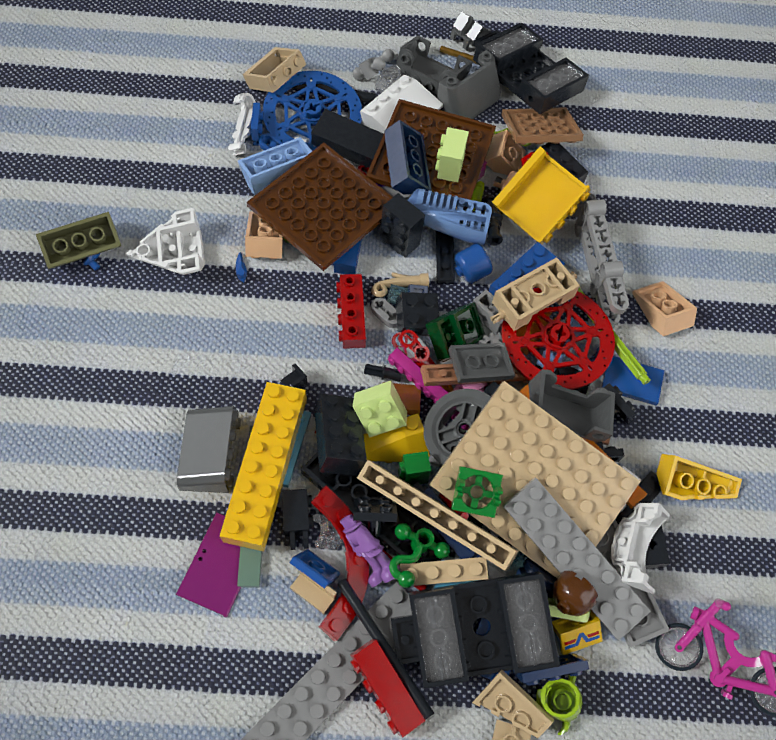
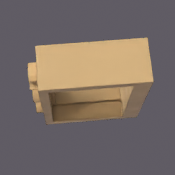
[242,47,306,93]

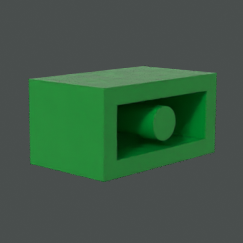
[398,451,431,485]

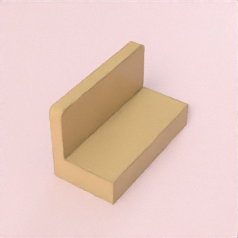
[290,571,337,615]

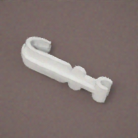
[228,93,256,156]

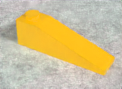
[363,414,430,463]
[656,454,742,500]

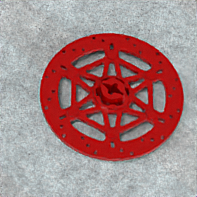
[501,288,615,390]

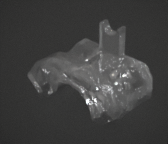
[313,514,342,550]

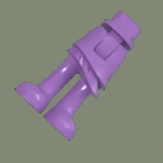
[340,514,401,587]

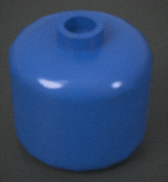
[455,244,493,284]

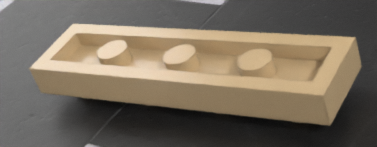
[400,557,489,586]

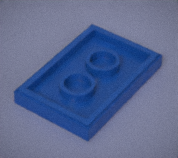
[601,356,665,406]

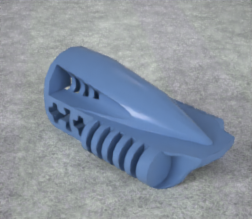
[407,188,492,246]

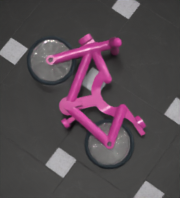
[655,598,776,717]

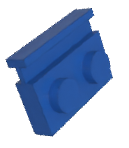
[251,103,264,146]

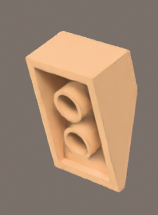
[245,211,283,259]
[632,281,697,336]

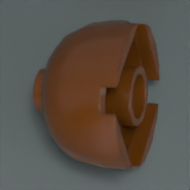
[552,571,598,616]

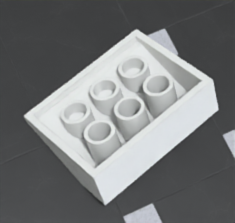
[360,75,443,133]

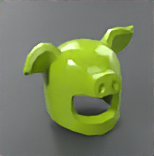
[536,676,582,736]

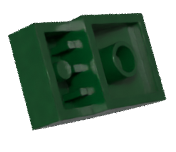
[425,302,485,360]

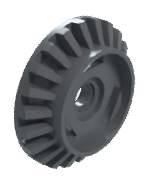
[424,389,491,464]

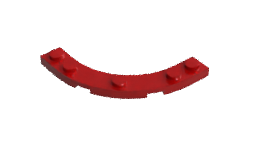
[311,486,369,641]

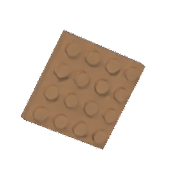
[502,107,584,145]

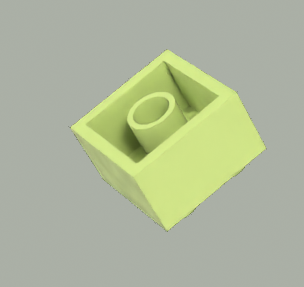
[435,127,469,182]
[353,381,407,438]

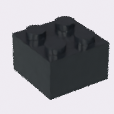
[396,292,439,336]

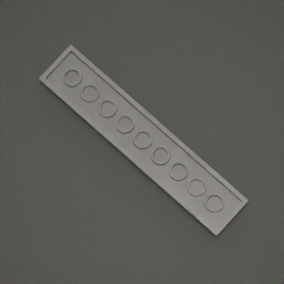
[241,582,412,740]

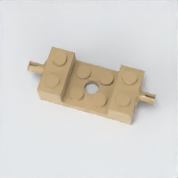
[490,258,580,331]

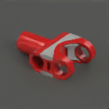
[392,330,436,368]

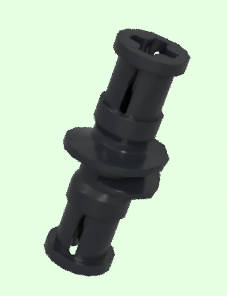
[481,195,503,246]

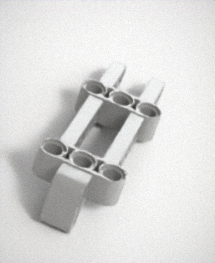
[568,193,629,328]

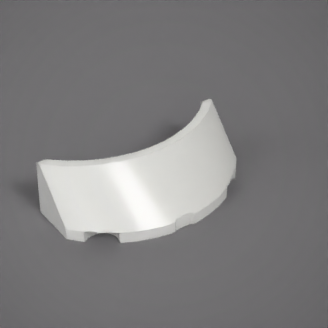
[611,503,670,594]

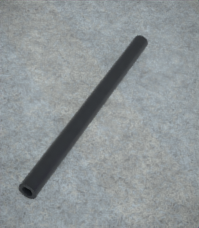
[337,578,434,720]

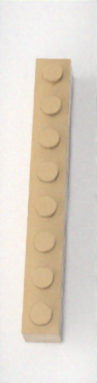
[357,460,519,571]

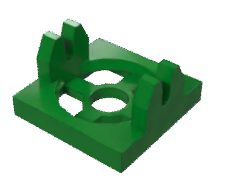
[451,466,503,518]

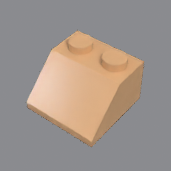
[485,130,526,175]

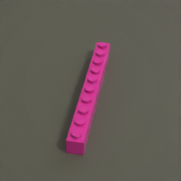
[387,348,470,431]

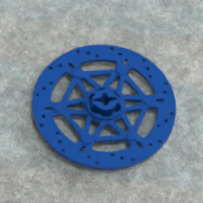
[263,71,362,151]

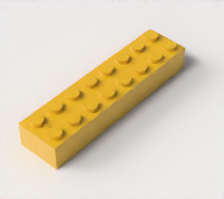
[220,382,307,552]

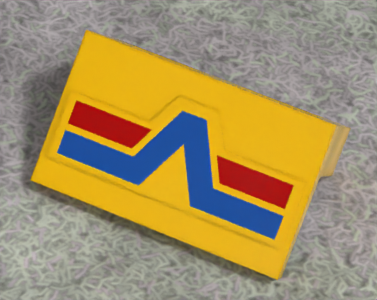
[552,610,603,655]

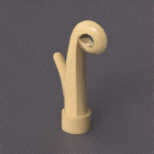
[371,272,429,298]

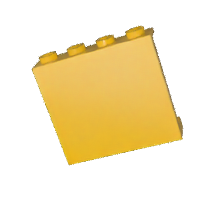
[492,147,590,245]

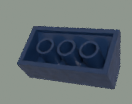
[384,120,432,195]

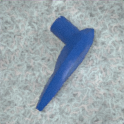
[236,252,247,283]
[83,253,100,271]

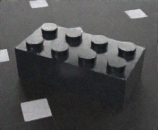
[314,393,367,476]

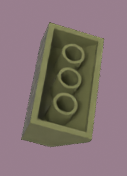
[36,212,121,269]

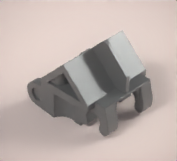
[450,12,492,50]

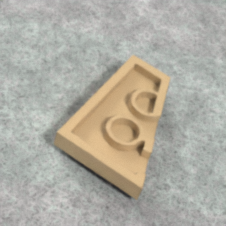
[472,669,554,738]

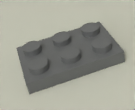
[449,343,515,383]

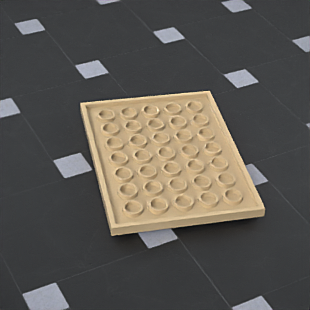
[429,381,641,578]

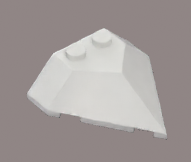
[126,208,205,275]

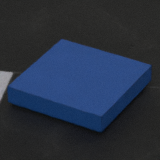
[289,549,341,589]

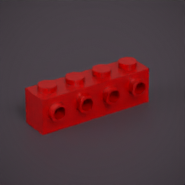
[336,274,366,349]
[350,639,425,738]

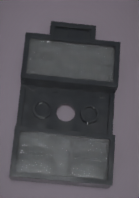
[473,23,589,114]
[391,571,560,688]

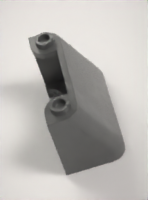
[437,50,501,119]

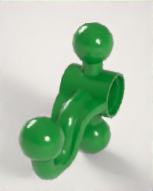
[389,523,450,588]

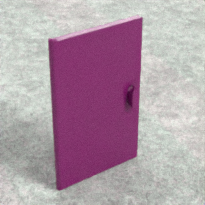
[176,512,241,618]

